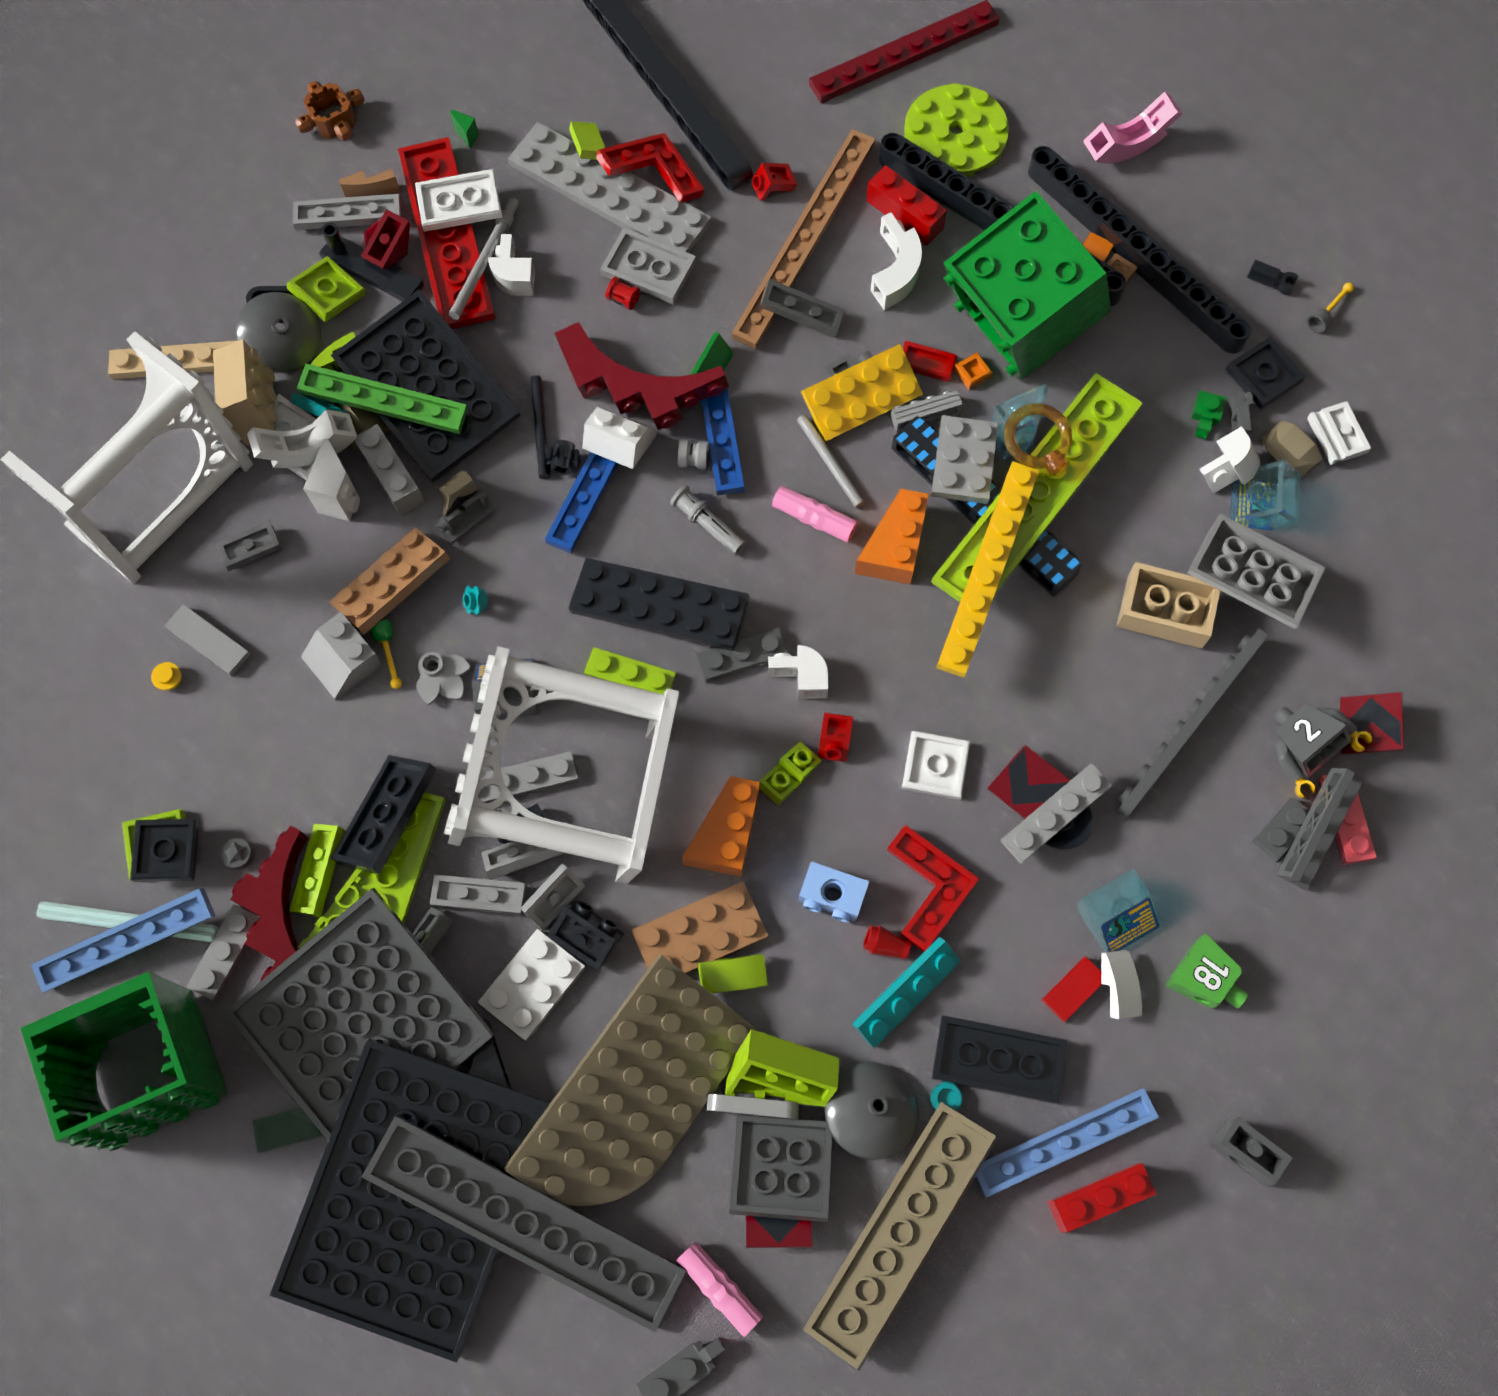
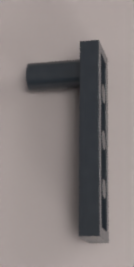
[319,223,424,302]

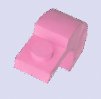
[1084,92,1182,164]

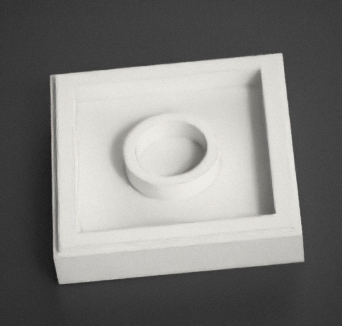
[902,731,970,800]

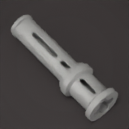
[670,485,746,556]

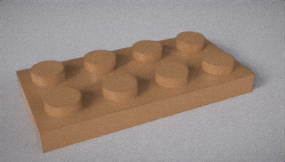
[329,527,450,635]
[631,881,768,974]

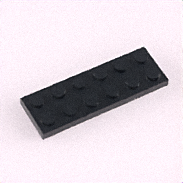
[568,558,750,651]

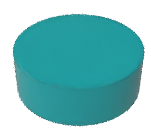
[930,1082,963,1111]

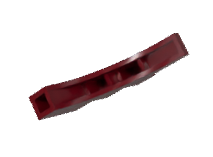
[554,322,729,430]
[230,825,308,981]

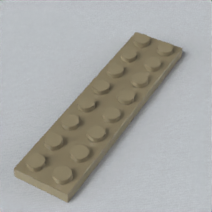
[803,1102,998,1371]

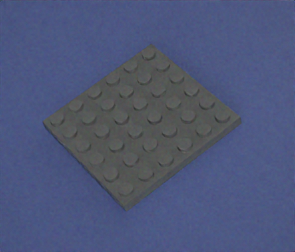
[224,888,495,1140]

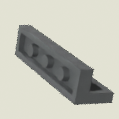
[1277,768,1362,890]

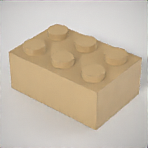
[213,339,278,446]
[1116,562,1220,649]

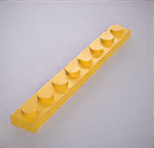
[936,461,1040,678]

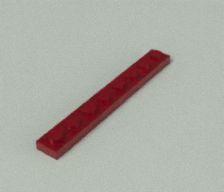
[809,0,1000,103]

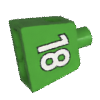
[1166,934,1249,1009]

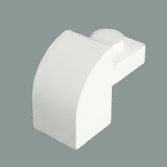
[488,234,535,296]
[1199,426,1260,494]
[768,645,828,699]

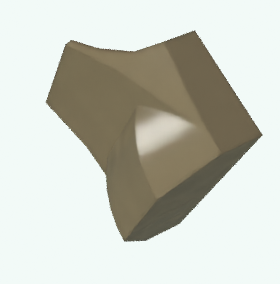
[1259,421,1322,480]
[437,471,478,516]

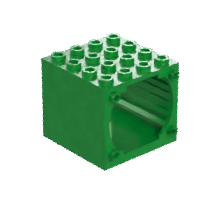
[943,191,1111,380]
[20,972,228,1151]

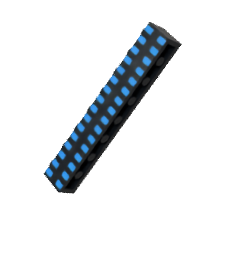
[891,415,1082,598]

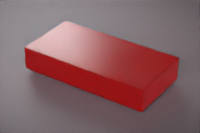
[903,340,958,383]
[1041,956,1102,1023]

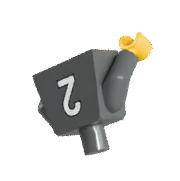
[1274,704,1372,799]

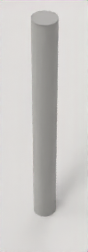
[797,415,865,508]

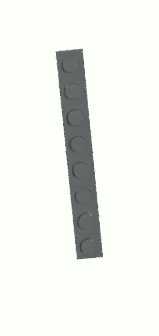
[1116,628,1268,818]

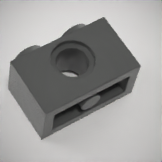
[1210,1116,1293,1186]

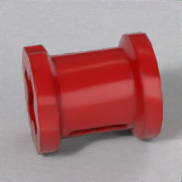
[605,277,641,310]

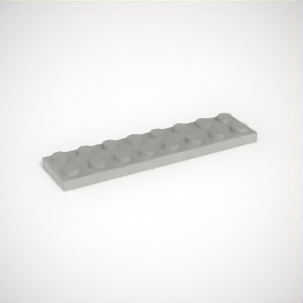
[508,122,712,253]

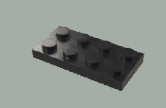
[331,755,437,875]
[931,1015,1067,1104]

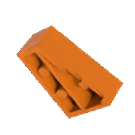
[855,489,929,585]
[682,776,760,877]

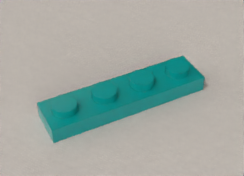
[852,937,961,1048]

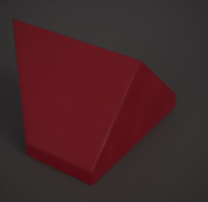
[361,209,410,270]

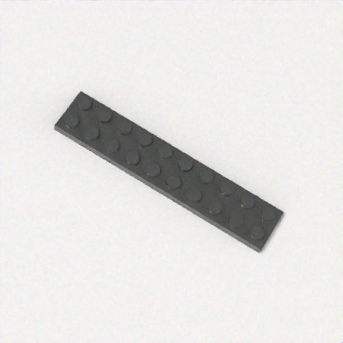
[362,1115,686,1332]

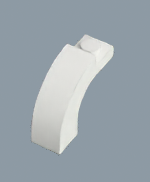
[870,212,922,311]
[247,410,357,468]

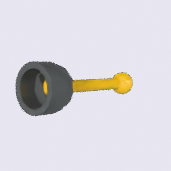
[1306,282,1354,333]

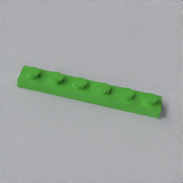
[297,363,468,434]

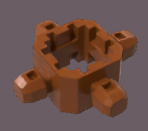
[295,81,365,141]

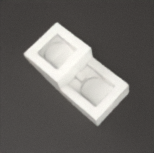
[1101,950,1142,1019]

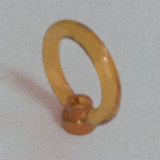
[1004,403,1072,476]

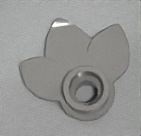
[416,652,470,705]

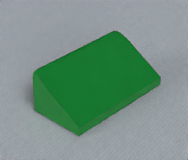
[690,332,733,375]

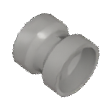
[678,440,708,470]

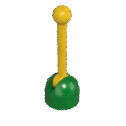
[370,620,402,689]

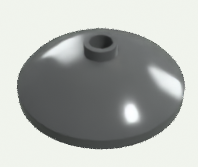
[236,292,321,373]
[825,1062,919,1160]

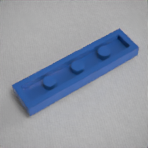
[701,388,745,496]
[545,452,619,554]

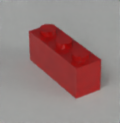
[866,165,947,246]
[1047,1163,1157,1233]

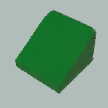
[450,110,479,148]

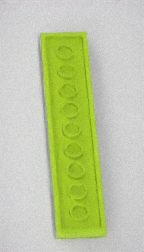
[931,373,1143,602]

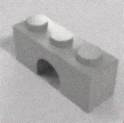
[354,424,425,517]

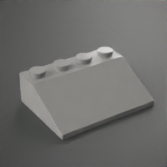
[1188,514,1325,629]

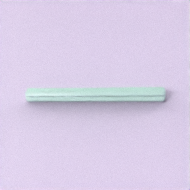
[37,901,218,942]

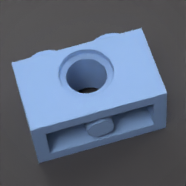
[798,862,869,923]

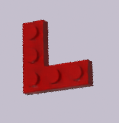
[596,133,705,203]
[886,825,979,952]

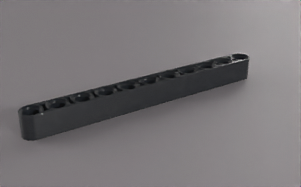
[583,0,753,190]
[879,133,1126,306]
[1028,146,1252,354]

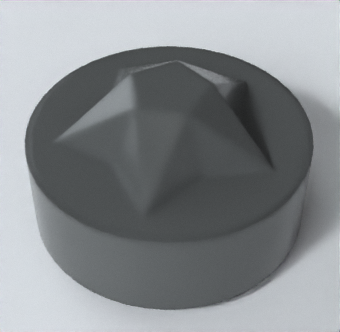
[220,838,254,870]

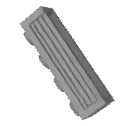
[890,390,963,432]

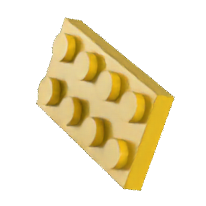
[801,344,923,442]

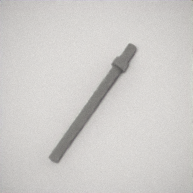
[449,198,520,320]

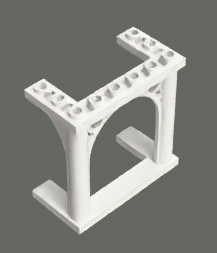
[0,331,253,584]
[444,646,679,884]

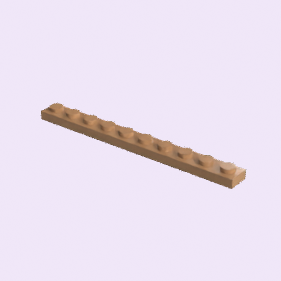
[732,129,875,349]

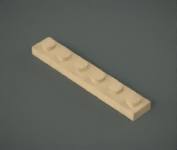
[108,340,238,380]

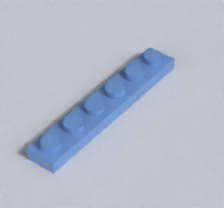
[31,888,216,993]
[975,1088,1159,1198]

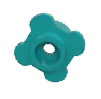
[463,586,488,615]

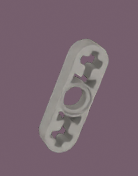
[706,1094,800,1120]

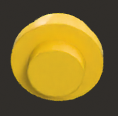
[151,662,182,691]

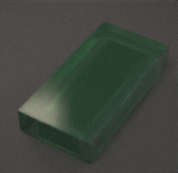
[252,1108,323,1153]

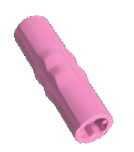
[772,485,858,543]
[676,1241,764,1337]

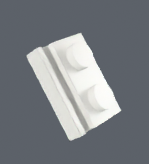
[1307,401,1371,465]

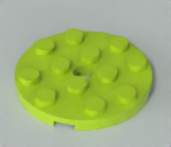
[904,83,1009,177]

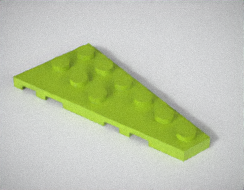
[297,792,446,949]

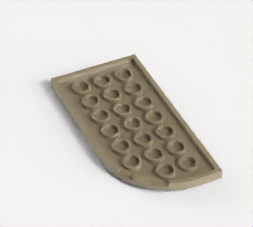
[503,954,758,1206]

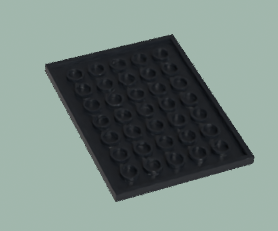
[269,1038,550,1363]

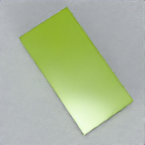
[569,121,605,160]

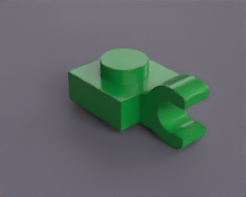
[1191,390,1226,440]

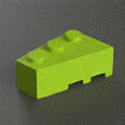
[725,1029,839,1107]

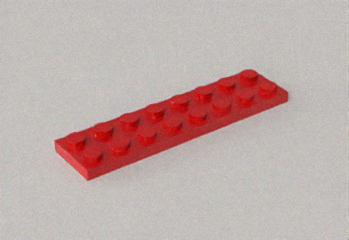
[398,137,496,329]

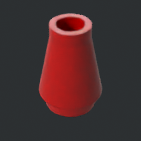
[863,925,911,960]

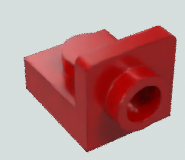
[752,163,797,201]
[818,712,853,762]

